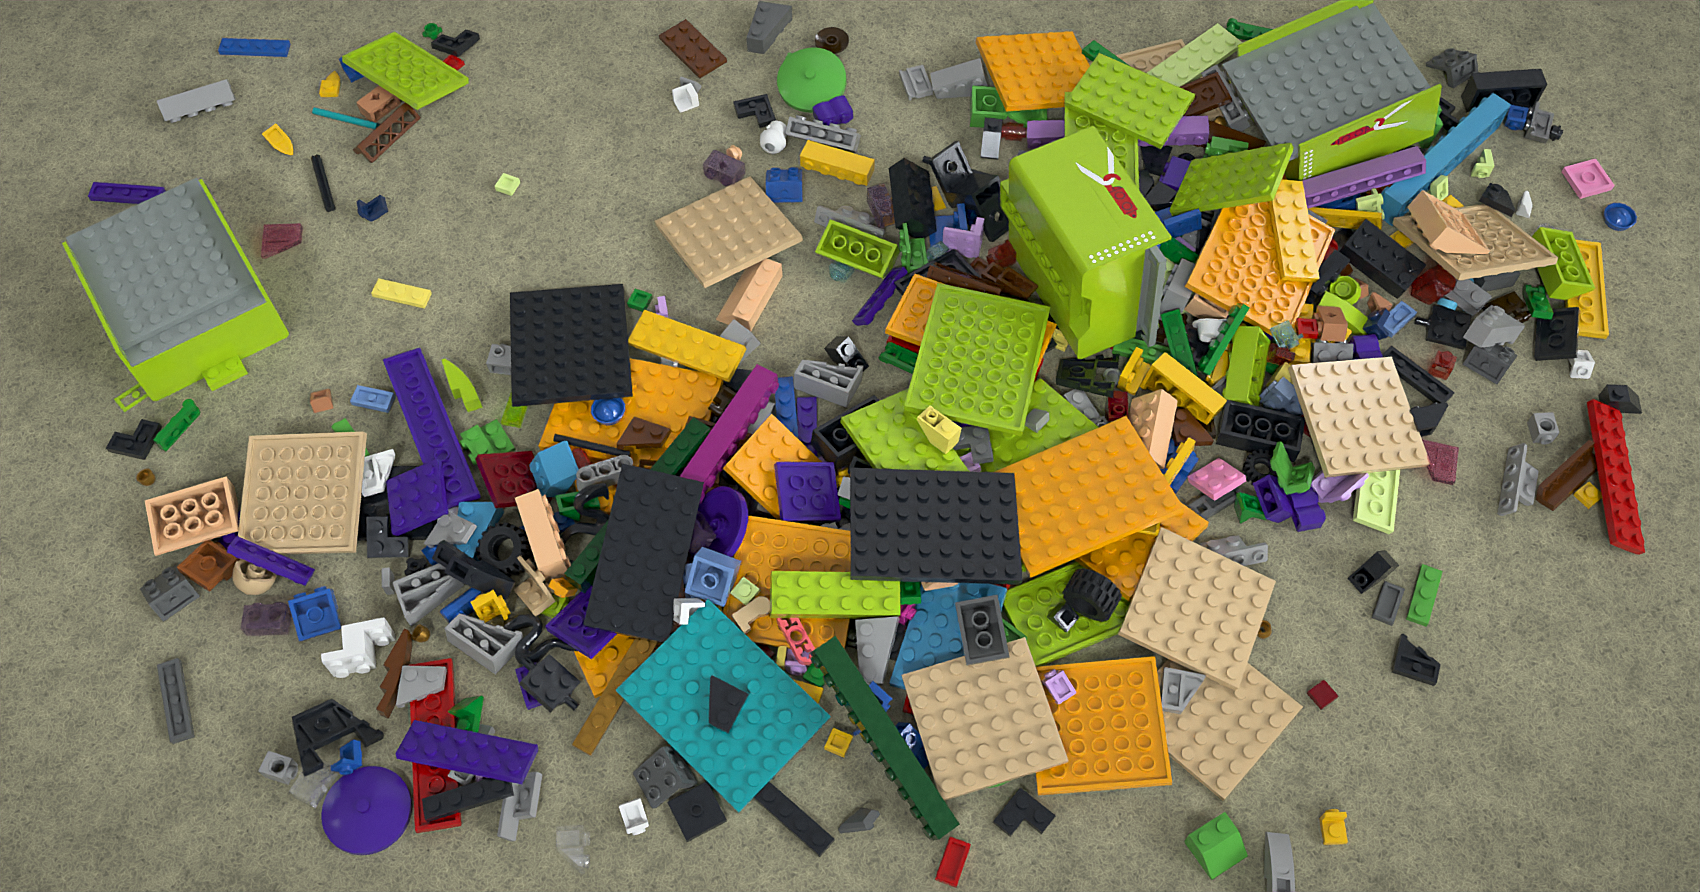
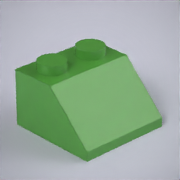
[970,86,1008,128]
[1184,812,1248,880]

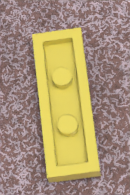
[371,278,432,309]

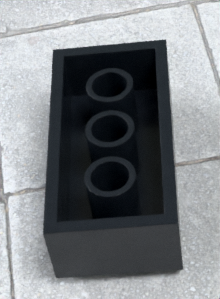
[1461,69,1547,112]
[888,158,937,239]
[1339,219,1426,299]
[810,395,880,471]
[1216,400,1305,463]

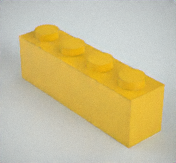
[800,140,875,186]

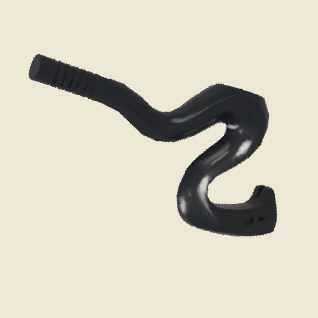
[561,483,609,544]
[503,614,577,665]

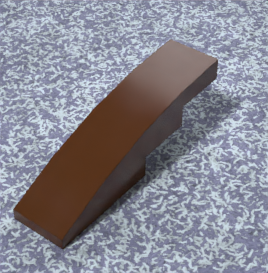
[970,257,1038,300]
[376,628,413,719]

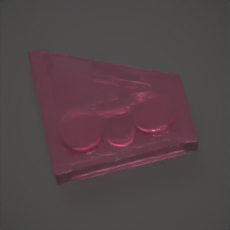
[261,223,303,259]
[1422,439,1459,485]

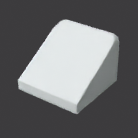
[1516,191,1532,218]

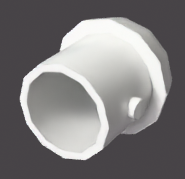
[760,121,787,154]

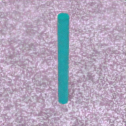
[312,107,379,129]

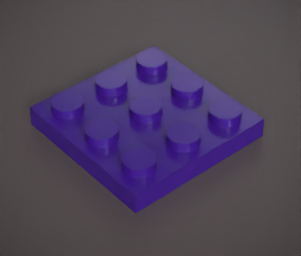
[386,459,448,536]
[774,462,841,523]
[545,585,617,659]

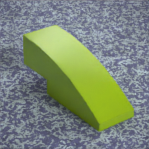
[1315,291,1368,336]
[441,358,483,412]

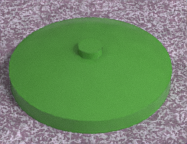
[777,47,847,113]

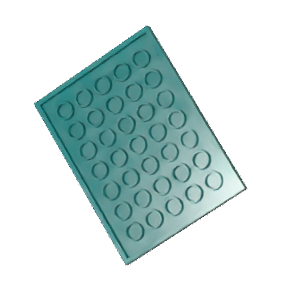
[616,599,831,813]

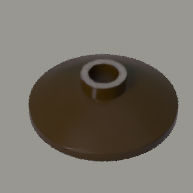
[815,27,849,54]

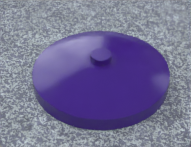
[689,486,748,560]
[321,766,413,855]

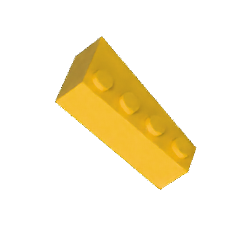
[1140,352,1227,425]

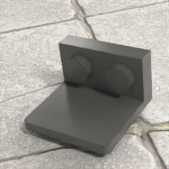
[1426,48,1478,88]
[1463,343,1518,385]
[140,565,200,622]
[633,747,698,809]

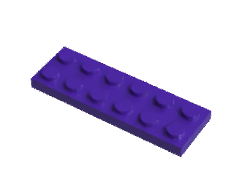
[395,720,538,784]

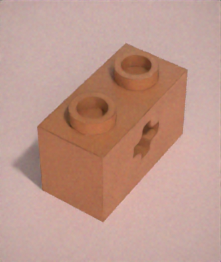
[356,86,401,122]
[1312,306,1348,342]

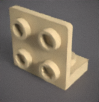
[514,556,556,616]

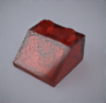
[1410,264,1456,305]

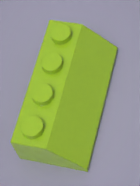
[815,219,900,279]
[1532,227,1595,300]
[1222,326,1270,407]

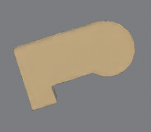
[732,596,770,634]

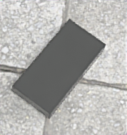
[1371,581,1405,626]

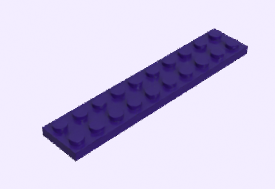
[382,347,481,509]

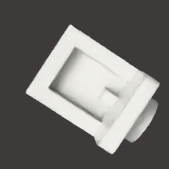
[619,798,649,835]

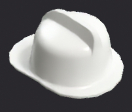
[1192,318,1227,343]

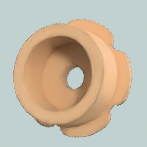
[726,145,742,162]

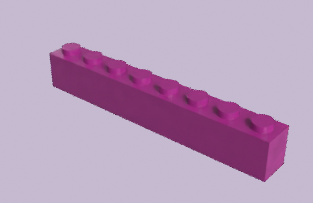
[680,364,779,504]

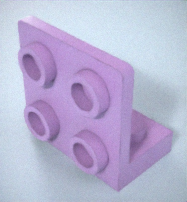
[942,217,984,258]
[1311,470,1369,503]

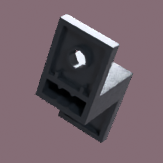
[928,141,1009,242]

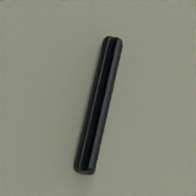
[311,154,335,212]

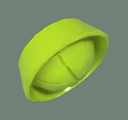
[1327,276,1361,305]

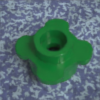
[422,23,442,40]

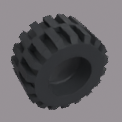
[476,522,534,577]
[1062,568,1122,622]

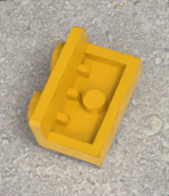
[471,590,511,623]

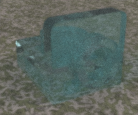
[829,262,857,284]
[1270,320,1304,350]

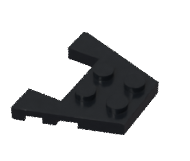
[1056,354,1120,398]
[292,699,384,777]

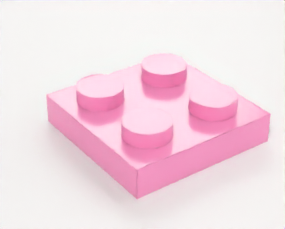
[1561,159,1615,199]
[1188,458,1246,501]

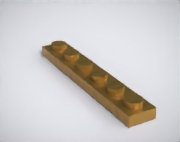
[572,638,658,756]

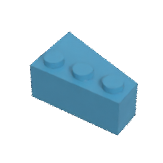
[453,502,504,561]

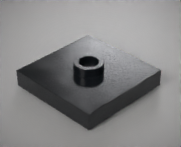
[667,782,727,842]

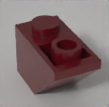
[1105,391,1129,421]

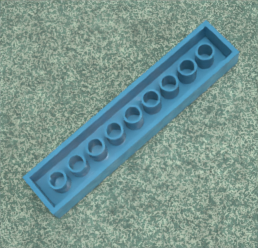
[1381,93,1511,226]

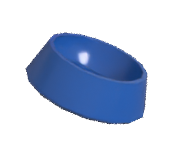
[1604,203,1637,231]
[591,398,625,426]

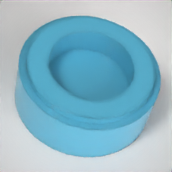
[1437,297,1458,310]

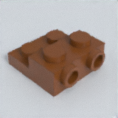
[177,540,240,592]

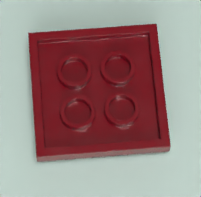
[475,451,552,508]

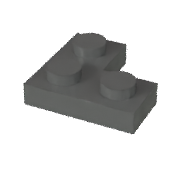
[953,426,993,464]

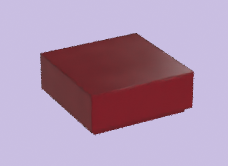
[1307,680,1339,710]

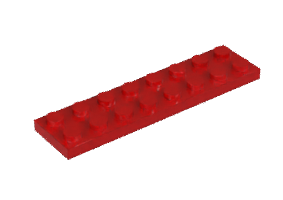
[1587,399,1645,555]
[409,658,462,833]

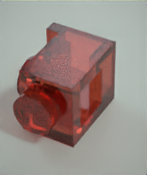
[986,239,1017,268]
[1428,350,1457,380]

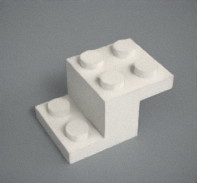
[321,617,395,678]

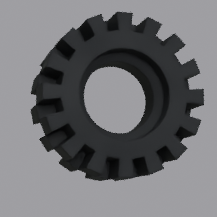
[1242,449,1278,485]

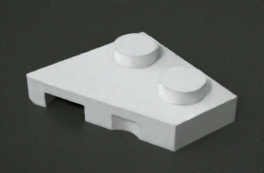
[362,449,396,497]

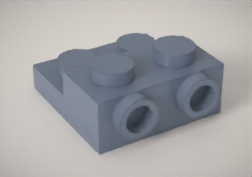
[1259,377,1303,416]

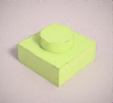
[495,173,520,196]
[730,576,761,605]

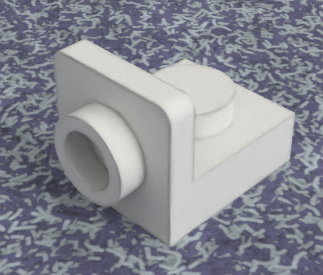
[1568,350,1595,379]

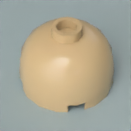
[232,559,277,595]

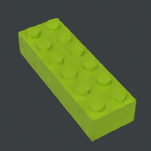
[770,571,900,619]

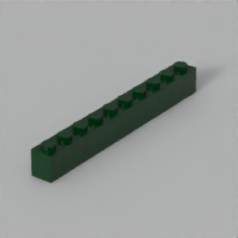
[564,417,710,593]
[810,636,960,841]

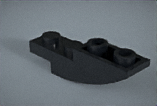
[432,540,516,600]

